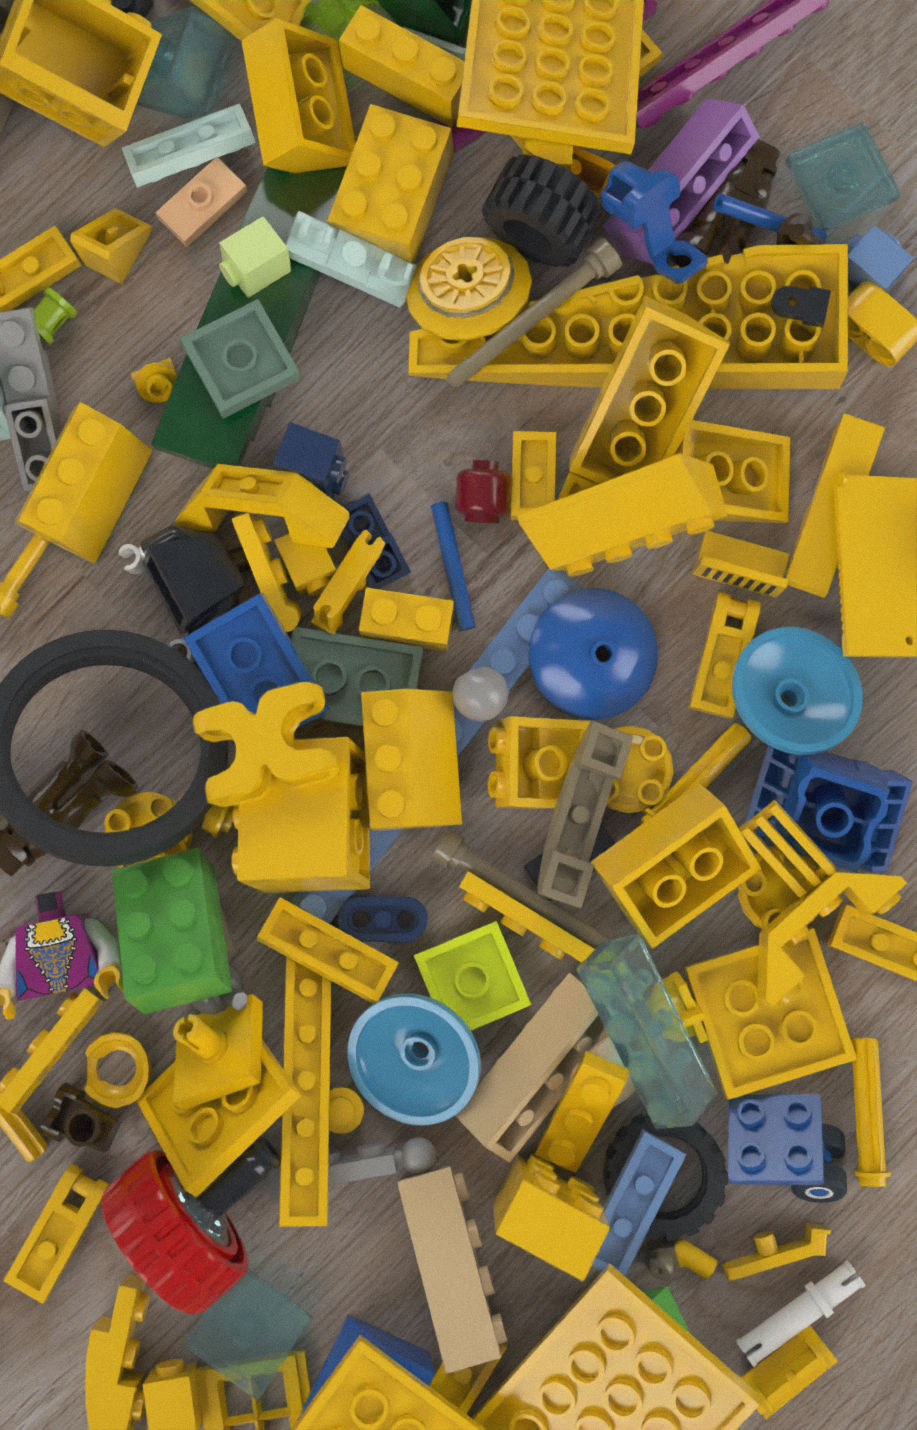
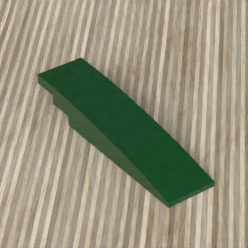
[151,167,345,469]

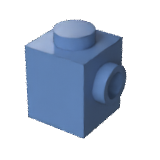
[848,225,914,292]

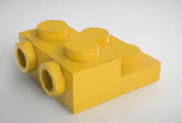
[488,716,591,809]

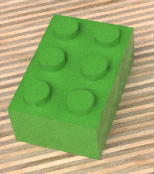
[112,847,232,1015]

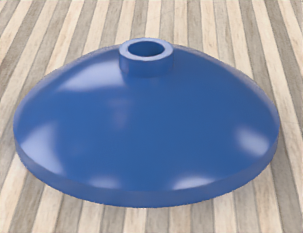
[528,588,658,720]

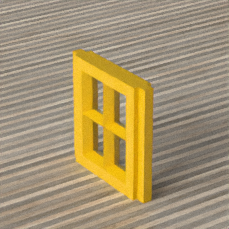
[196,1350,311,1430]

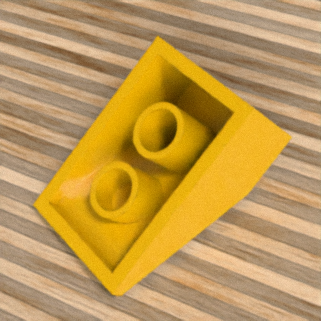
[675,420,790,523]

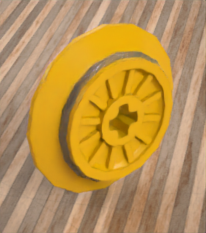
[406,236,532,341]

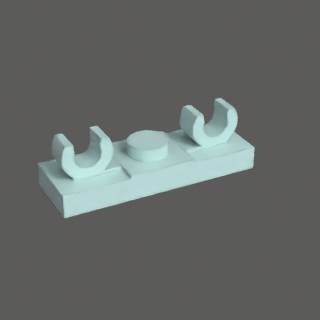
[285,211,417,308]

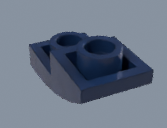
[341,493,411,589]

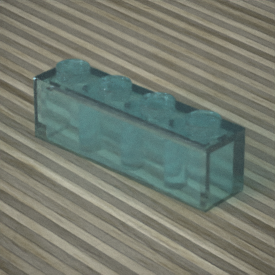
[576,934,717,1129]

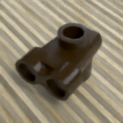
[40,1082,121,1153]

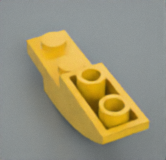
[85,1274,150,1430]

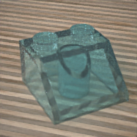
[136,5,234,119]

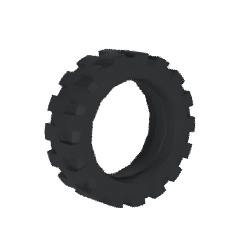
[603,1110,728,1241]

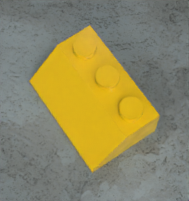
[241,17,356,173]
[14,402,153,564]
[361,689,462,831]

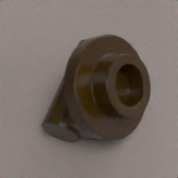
[777,213,826,245]

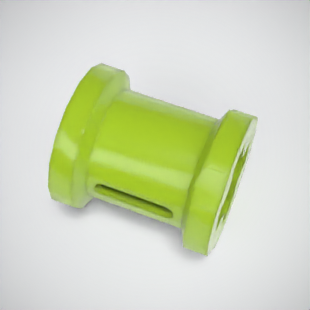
[34,287,78,346]

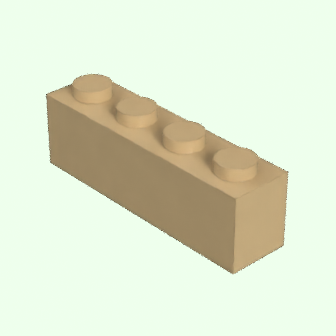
[455,973,625,1163]
[397,1165,508,1374]

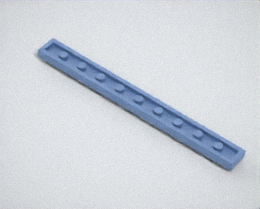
[290,568,584,924]

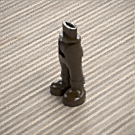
[669,139,780,268]
[0,730,138,876]

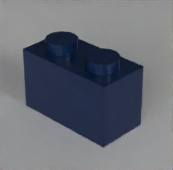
[273,422,349,499]

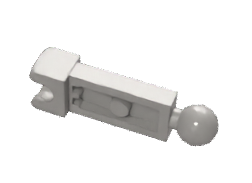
[268,1137,436,1204]

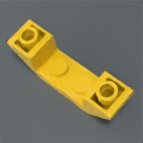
[174,464,350,548]
[757,872,907,1007]

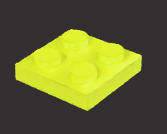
[414,921,531,1030]

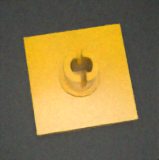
[173,994,263,1110]

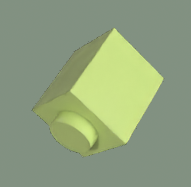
[219,216,291,298]

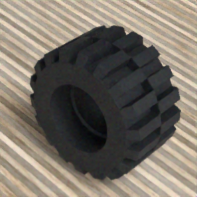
[482,154,602,267]

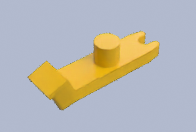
[311,530,385,635]
[722,1223,831,1281]

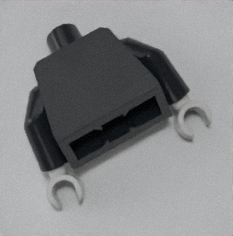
[119,526,251,663]

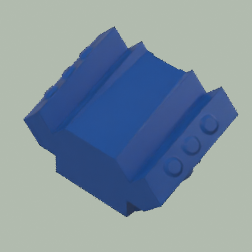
[744,745,913,873]

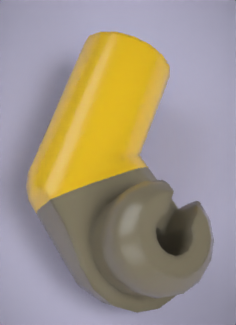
[648,1238,717,1280]

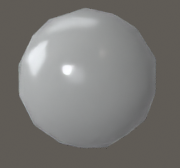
[452,667,509,722]

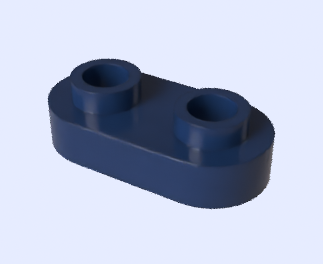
[338,897,428,942]

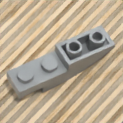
[0,307,62,491]

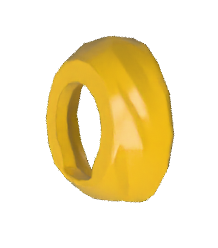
[84,1032,152,1109]

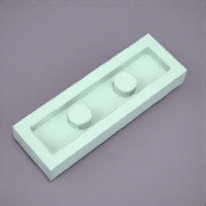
[122,103,256,187]

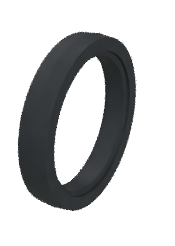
[0,630,229,867]

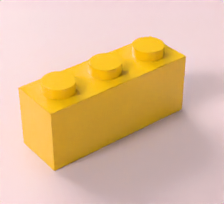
[339,5,464,128]

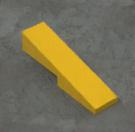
[785,413,885,598]

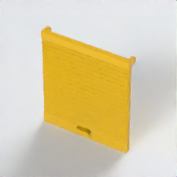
[832,472,917,658]

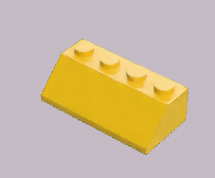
[569,296,730,484]
[517,453,727,577]

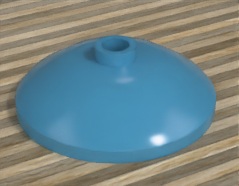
[731,627,863,755]
[347,993,481,1125]

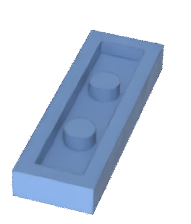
[592,1129,686,1276]

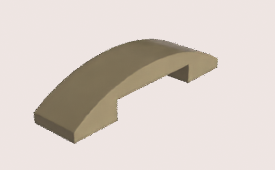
[537,721,633,909]

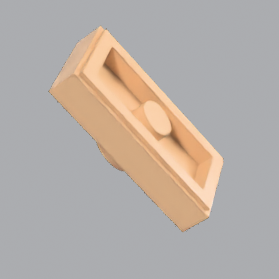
[155,157,248,247]

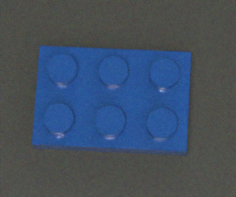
[183,593,330,728]

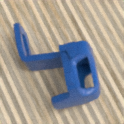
[600,161,708,284]

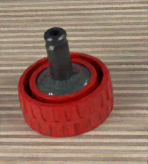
[101,1136,281,1315]

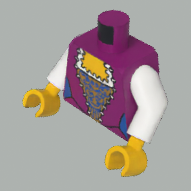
[0,891,124,1020]

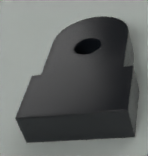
[771,286,831,328]

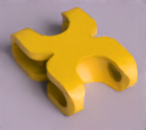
[192,682,340,807]

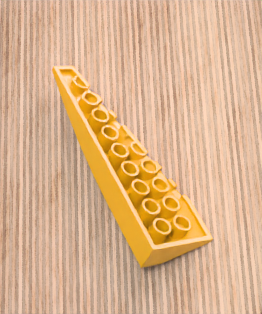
[408,244,848,389]

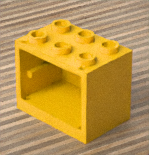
[0,0,162,147]
[232,737,370,893]

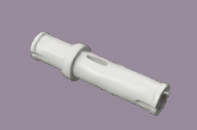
[736,1260,866,1367]

